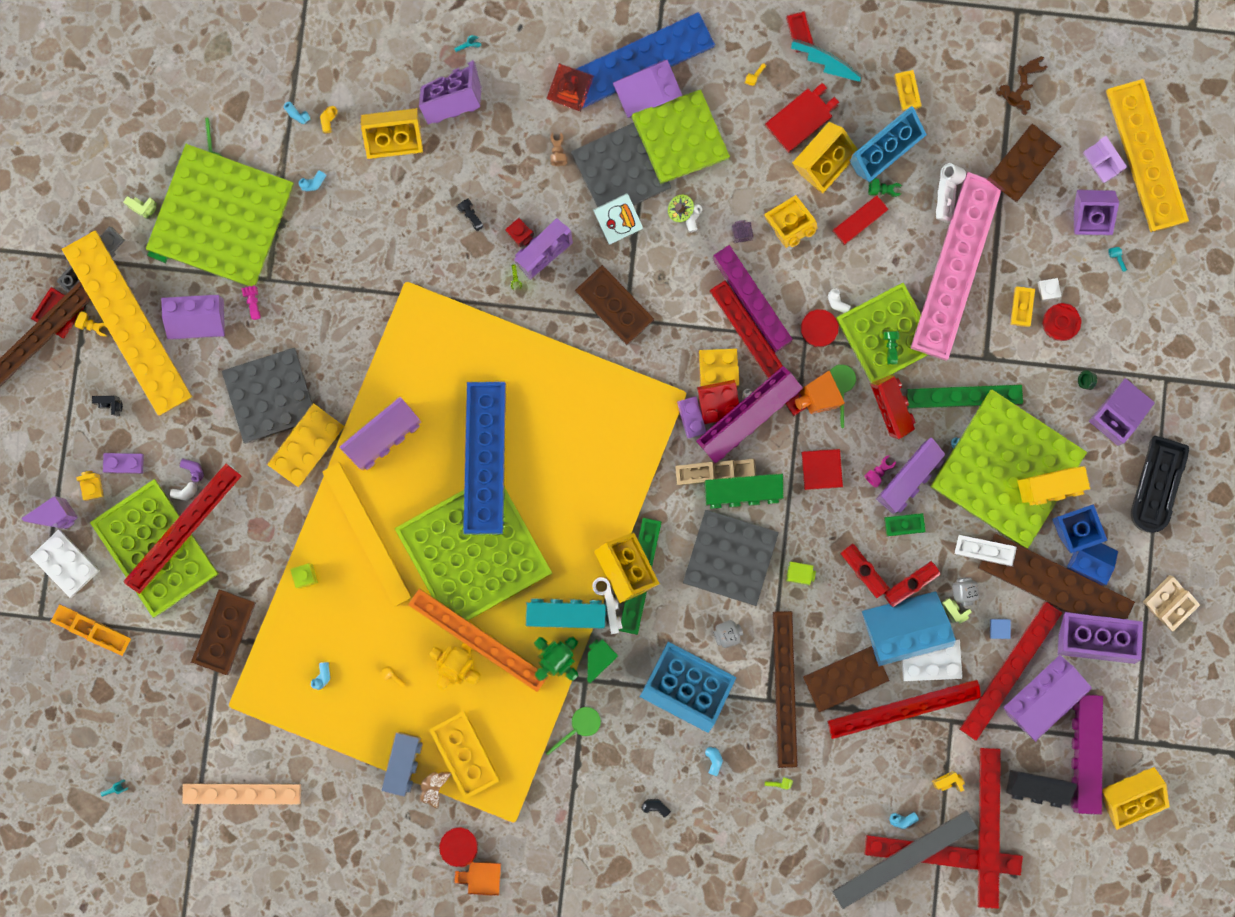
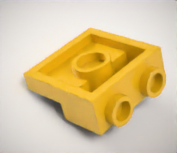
[764,195,818,248]
[699,349,739,387]

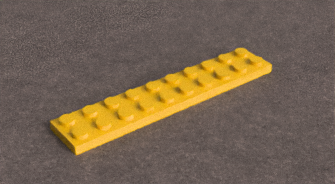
[62,230,193,416]

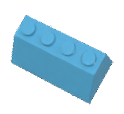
[850,106,927,182]

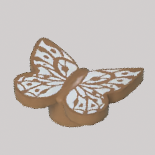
[420,772,452,808]

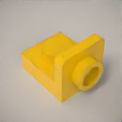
[76,471,104,501]
[932,771,965,792]

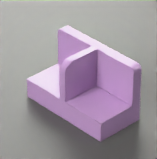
[1083,136,1127,183]

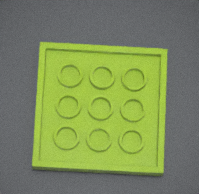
[631,89,730,184]
[836,282,928,383]

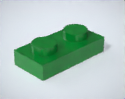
[884,513,926,537]

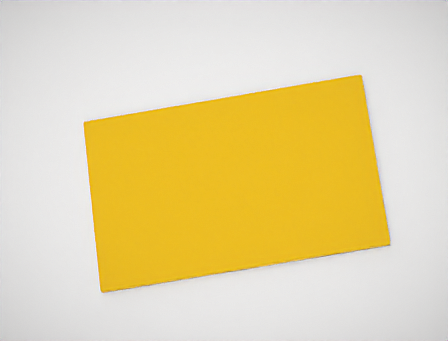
[229,282,686,822]

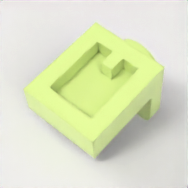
[123,196,157,219]
[941,599,972,624]

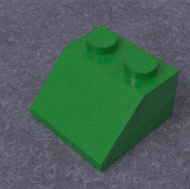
[587,639,618,683]

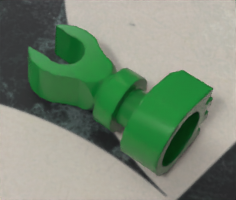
[868,178,902,197]
[883,331,899,365]

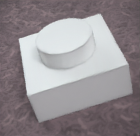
[1038,278,1061,301]

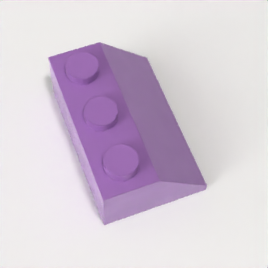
[161,295,225,339]

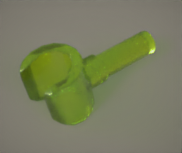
[511,264,522,290]

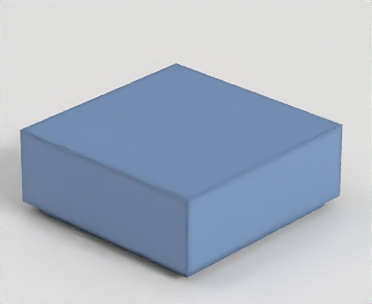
[990,619,1011,639]

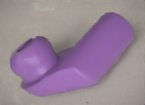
[180,458,204,482]

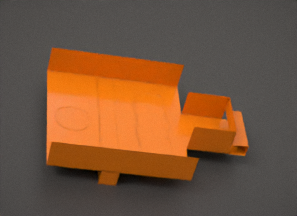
[455,862,501,896]

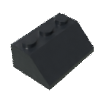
[1006,770,1077,808]

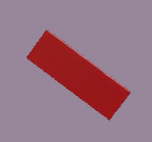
[833,195,889,245]

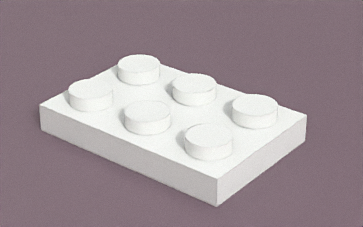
[30,530,100,598]
[902,640,962,681]

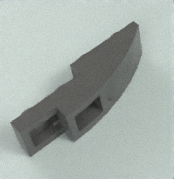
[57,227,125,293]

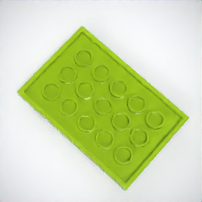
[90,479,219,618]

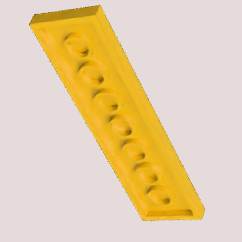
[1106,79,1189,232]

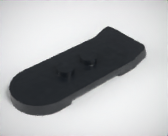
[1131,436,1189,533]

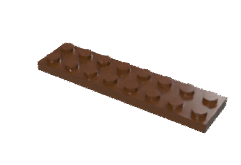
[978,533,1135,620]

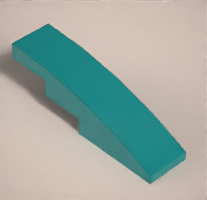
[791,38,861,82]

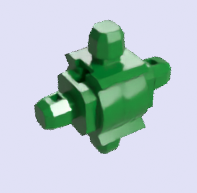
[534,637,578,681]

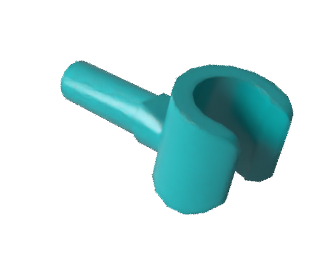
[454,35,481,52]
[1108,247,1127,272]
[100,779,128,797]

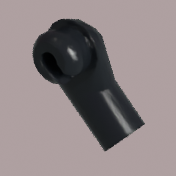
[641,799,671,818]

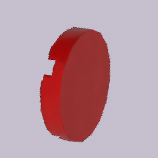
[1042,303,1082,341]
[800,309,839,348]
[439,827,478,867]

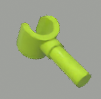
[765,777,793,790]

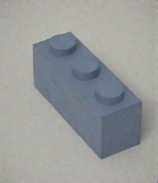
[381,732,423,796]

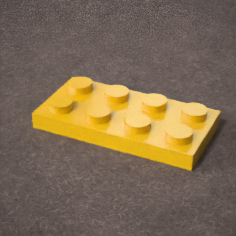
[267,403,344,488]
[429,711,500,800]

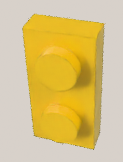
[894,70,922,112]
[1010,286,1035,327]

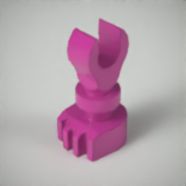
[241,285,261,320]
[864,455,896,488]

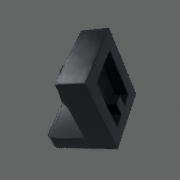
[92,396,123,416]

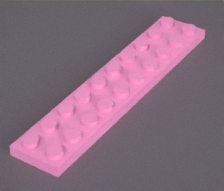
[911,172,1001,361]

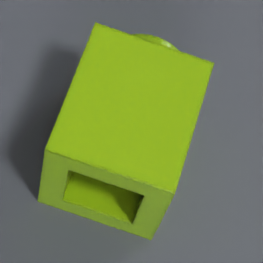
[786,562,816,585]
[290,564,318,589]

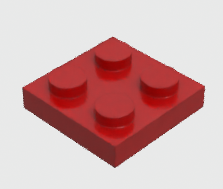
[697,379,739,424]

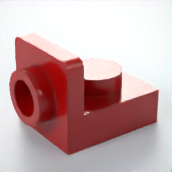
[505,218,534,248]

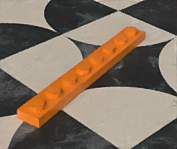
[408,588,548,692]

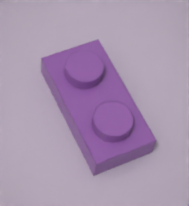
[677,396,706,438]
[103,453,144,474]

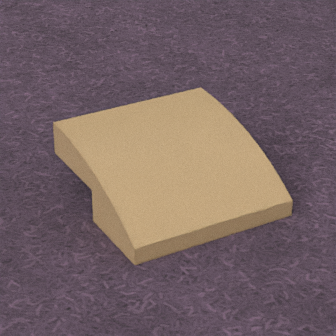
[1143,575,1200,631]

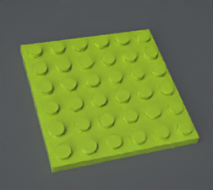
[146,144,294,287]
[930,390,1087,549]
[394,487,552,621]

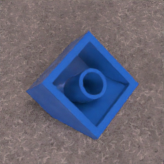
[1052,504,1108,554]
[1066,543,1118,585]

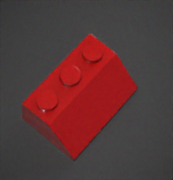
[870,375,916,439]

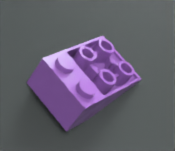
[1089,378,1155,446]

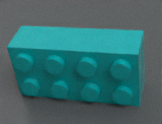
[526,599,606,629]

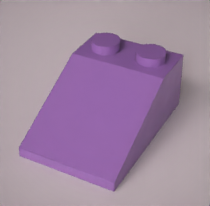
[613,60,682,118]

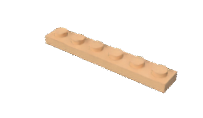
[182,784,301,804]

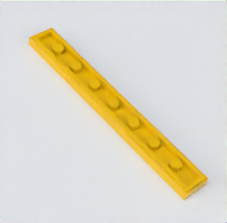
[322,463,412,607]

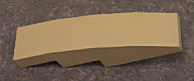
[675,459,757,485]

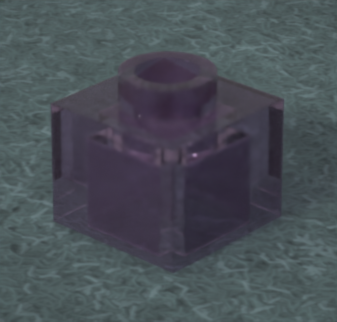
[731,220,753,244]

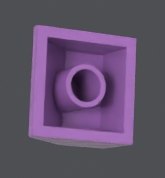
[1074,190,1119,235]
[22,496,78,529]

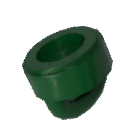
[1078,370,1097,390]

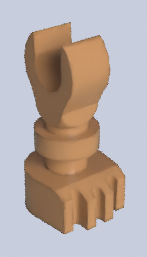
[550,132,568,166]

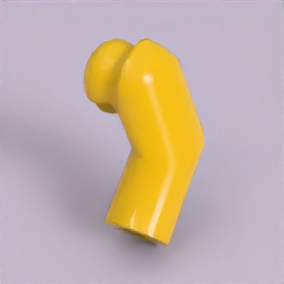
[320,106,338,134]

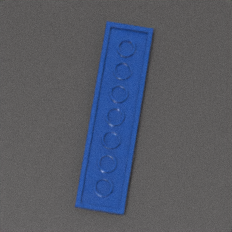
[564,12,715,109]
[463,382,506,535]

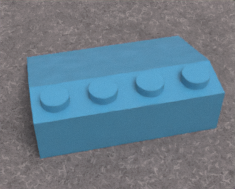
[862,591,956,666]
[640,642,737,733]

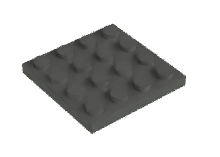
[571,122,671,207]
[222,348,313,444]
[683,510,779,606]

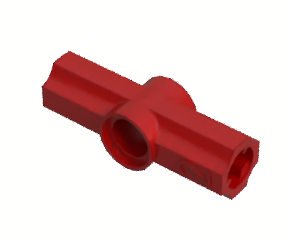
[840,543,890,599]
[884,561,941,607]

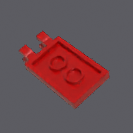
[765,82,839,153]

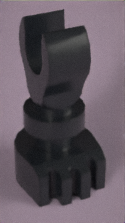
[456,198,483,232]

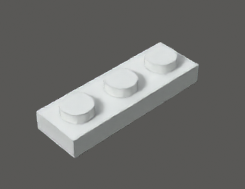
[955,535,1017,567]

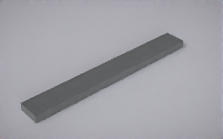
[832,810,977,909]

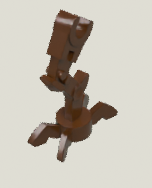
[995,56,1048,116]

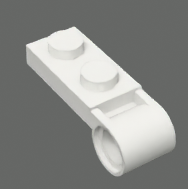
[936,163,966,223]
[593,577,622,634]

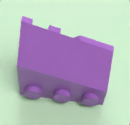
[419,60,481,124]
[514,218,573,280]

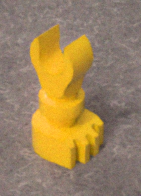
[75,311,107,337]

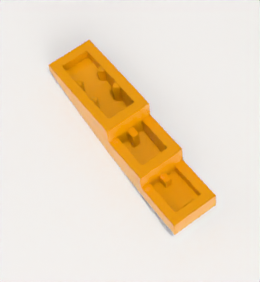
[50,604,131,656]

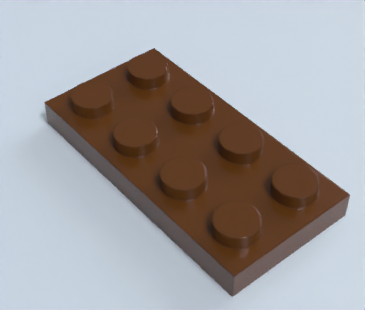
[987,123,1061,203]
[575,265,654,346]
[191,589,256,675]
[802,646,890,712]

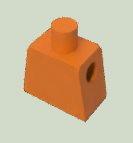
[795,371,845,414]

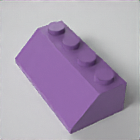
[876,437,945,514]
[1058,612,1143,664]
[1003,655,1092,741]

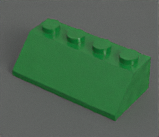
[704,474,783,509]

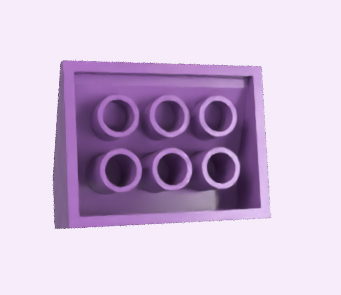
[340,397,421,470]

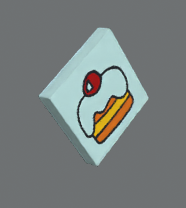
[593,194,643,245]

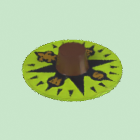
[668,195,694,222]

